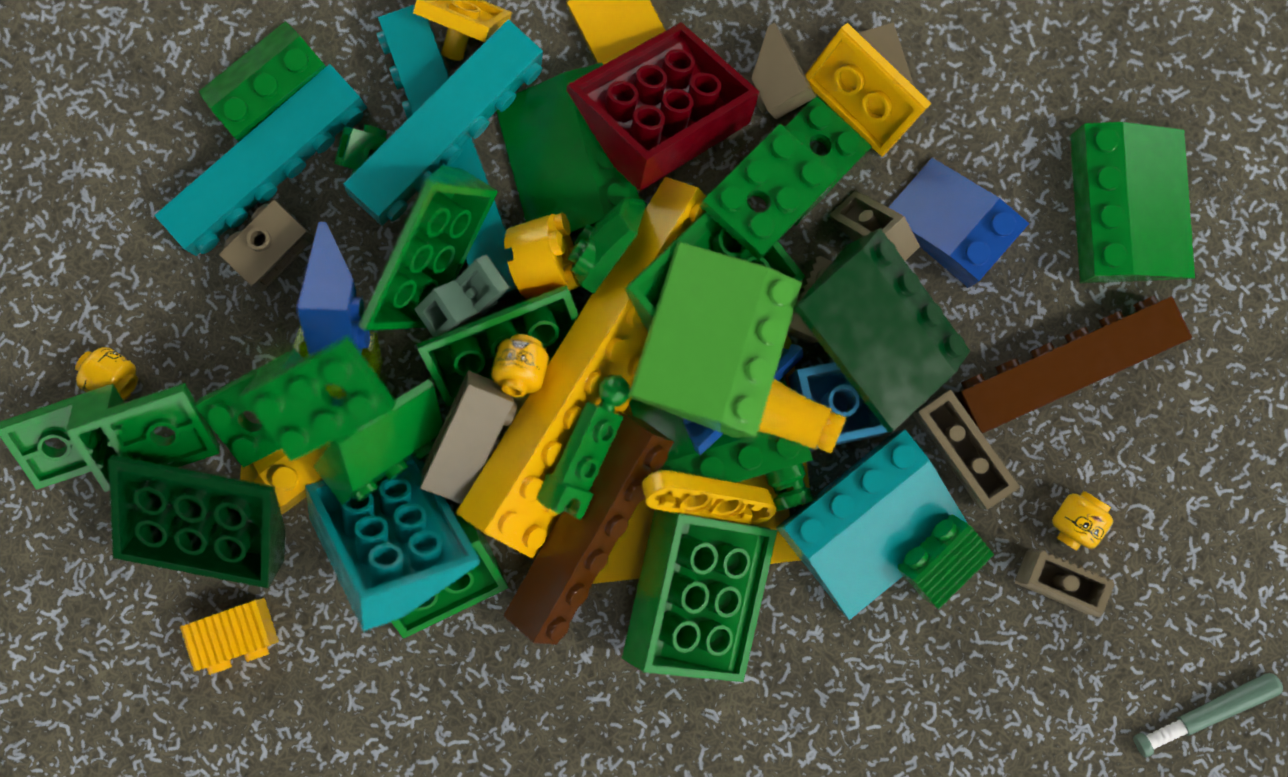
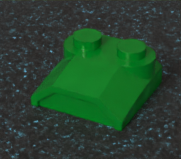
[568,198,648,294]

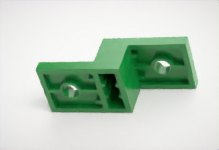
[700,96,872,260]
[194,336,397,468]
[0,383,220,492]

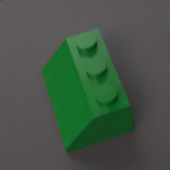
[198,21,326,142]
[313,379,443,505]
[391,515,509,639]

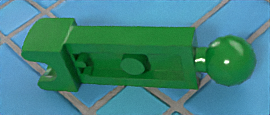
[537,375,630,520]

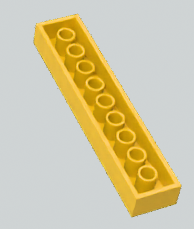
[456,177,707,559]

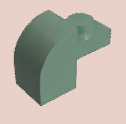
[414,255,509,338]

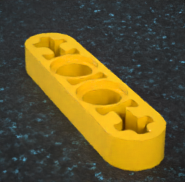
[642,471,777,524]

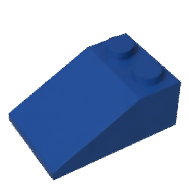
[888,158,1030,288]
[297,222,370,356]

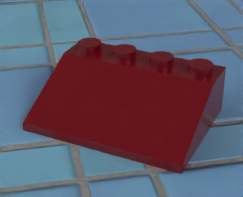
[567,22,760,191]

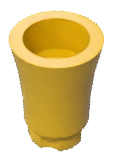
[758,378,846,453]

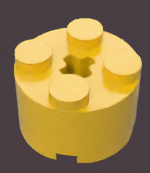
[504,213,581,299]

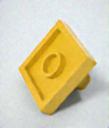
[413,0,512,61]

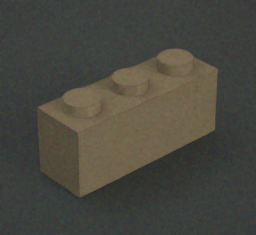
[420,371,517,504]
[912,389,1020,510]

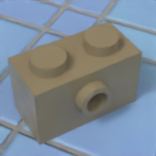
[219,200,315,292]

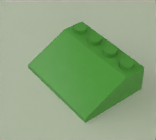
[628,242,802,437]

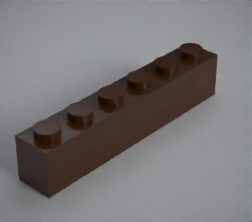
[954,295,1192,434]
[503,412,674,645]

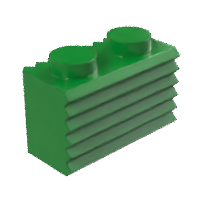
[897,514,994,610]

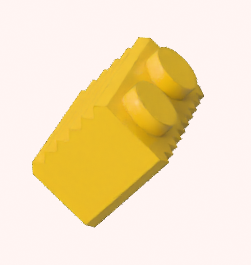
[180,598,279,675]

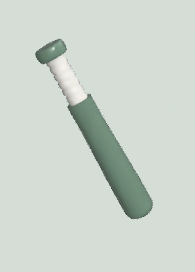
[1133,673,1283,758]

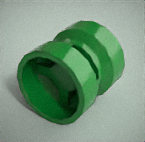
[765,463,814,511]

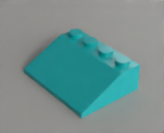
[776,429,967,620]
[305,456,479,631]

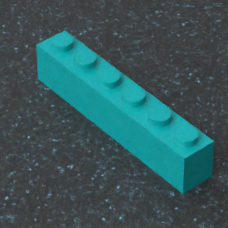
[343,19,543,226]
[154,64,367,256]

